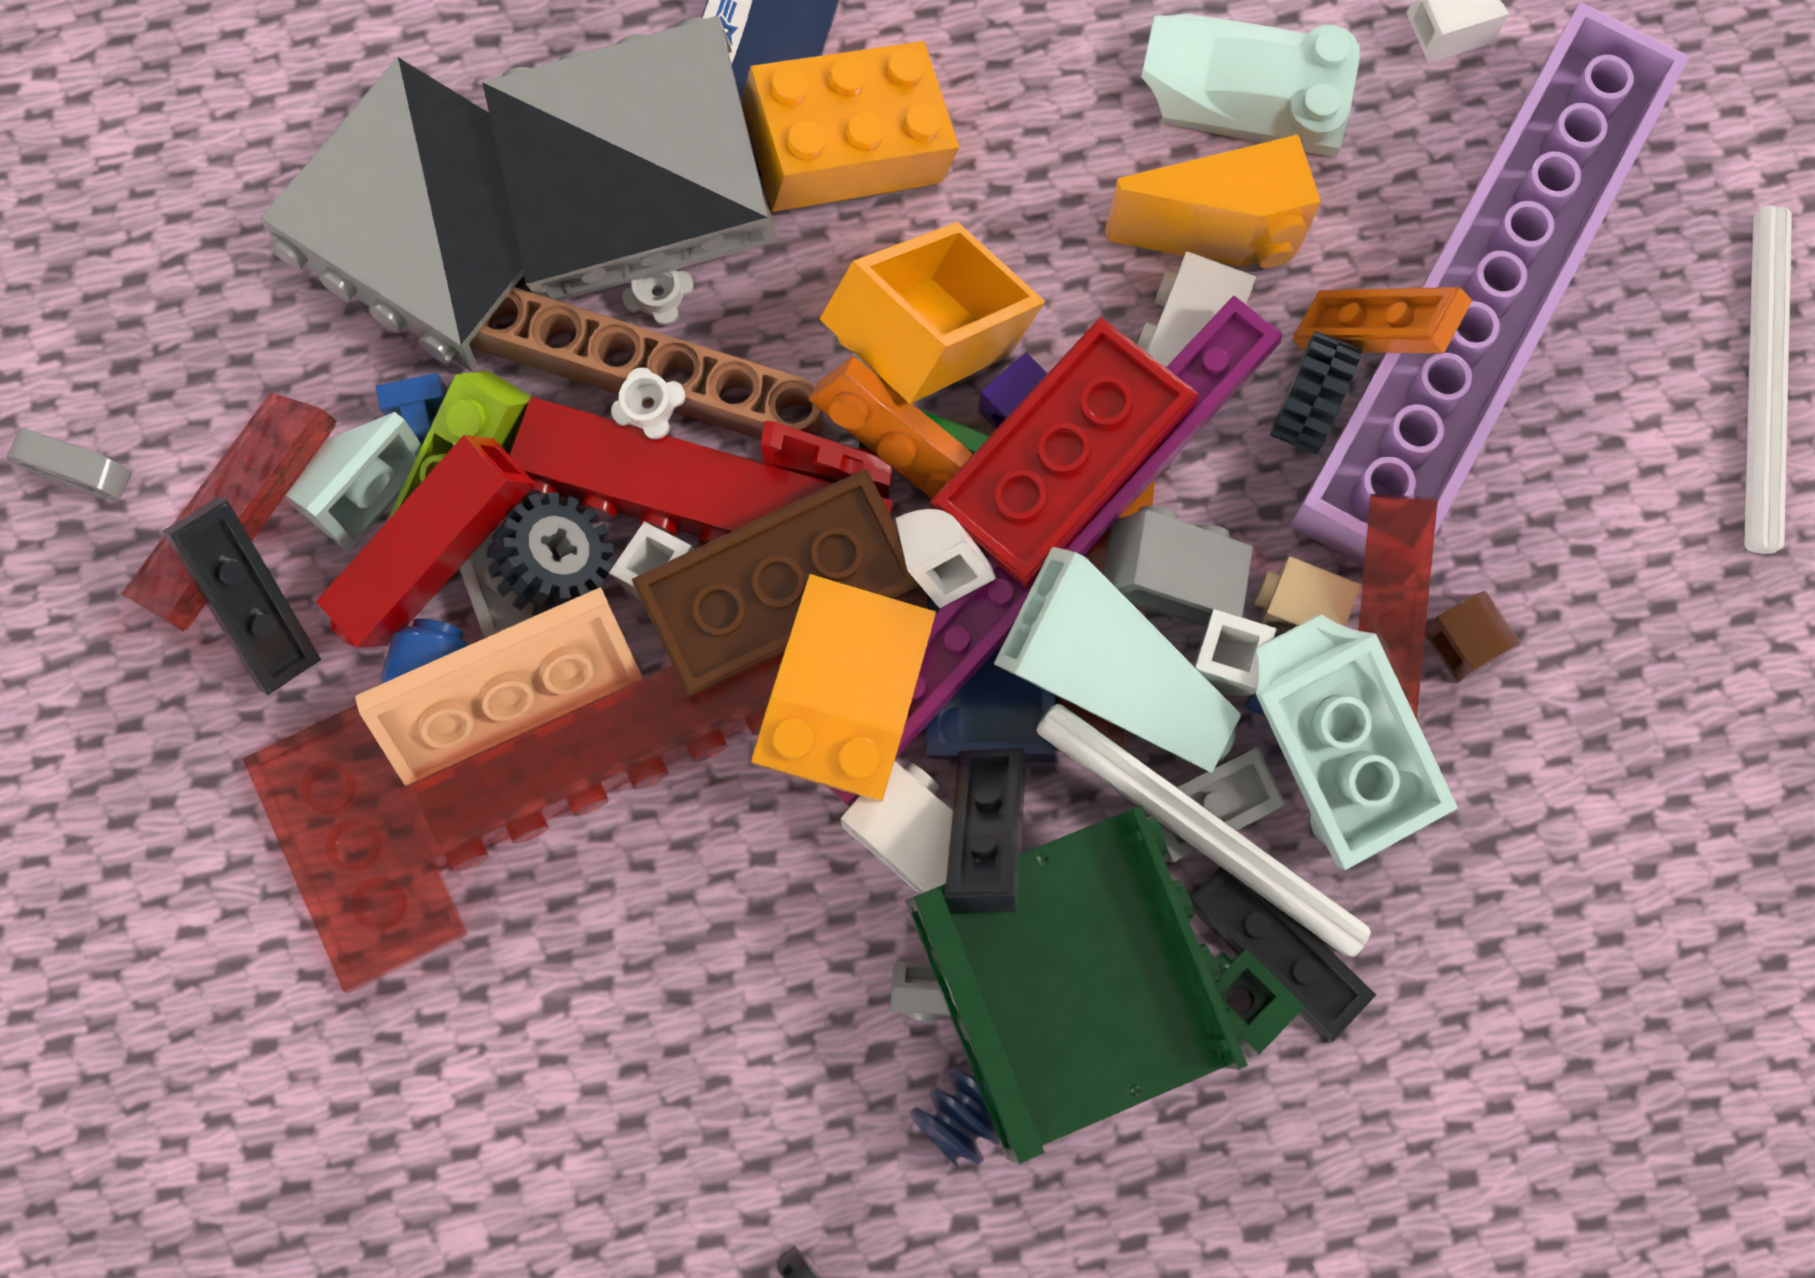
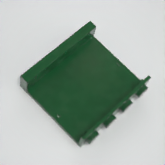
[905,805,1248,1164]

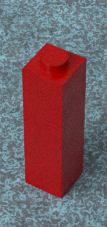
[316,435,536,648]

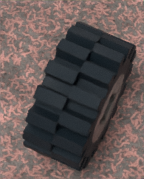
[1270,331,1362,454]
[487,492,614,616]

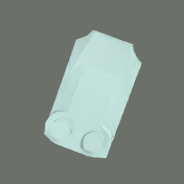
[1141,13,1360,158]
[1256,614,1458,870]

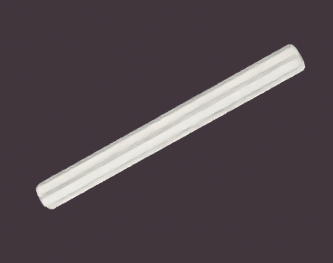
[1744,205,1792,554]
[1037,704,1371,957]

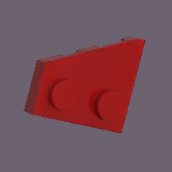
[760,420,893,500]

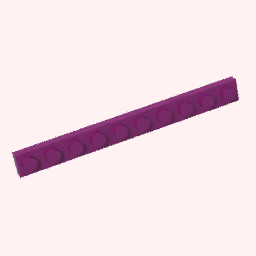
[827,295,1283,807]

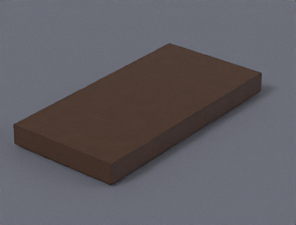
[631,468,921,699]

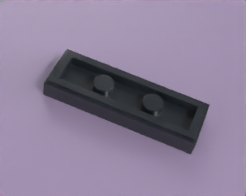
[162,496,321,695]
[944,748,1026,914]
[1190,867,1376,1043]

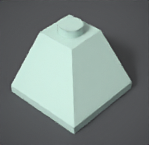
[276,412,422,552]

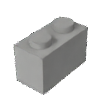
[1103,506,1253,627]

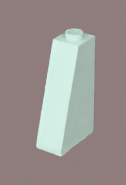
[994,547,1241,773]

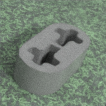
[6,428,132,502]

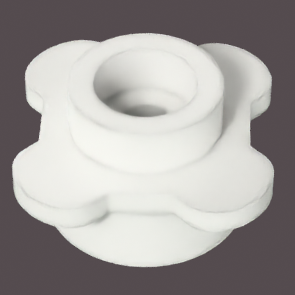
[622,270,694,326]
[611,367,686,439]

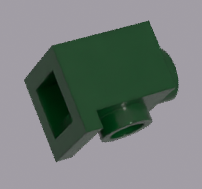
[1215,949,1305,1057]

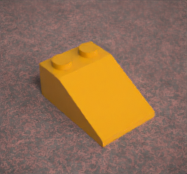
[1105,134,1321,268]
[751,574,936,802]

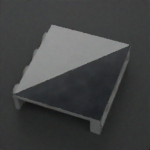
[482,15,779,301]
[261,57,524,372]

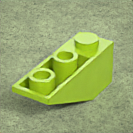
[386,370,532,522]

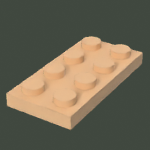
[355,587,649,797]

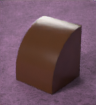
[1422,591,1522,683]

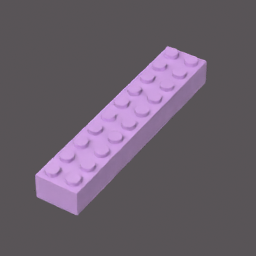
[1289,2,1690,586]

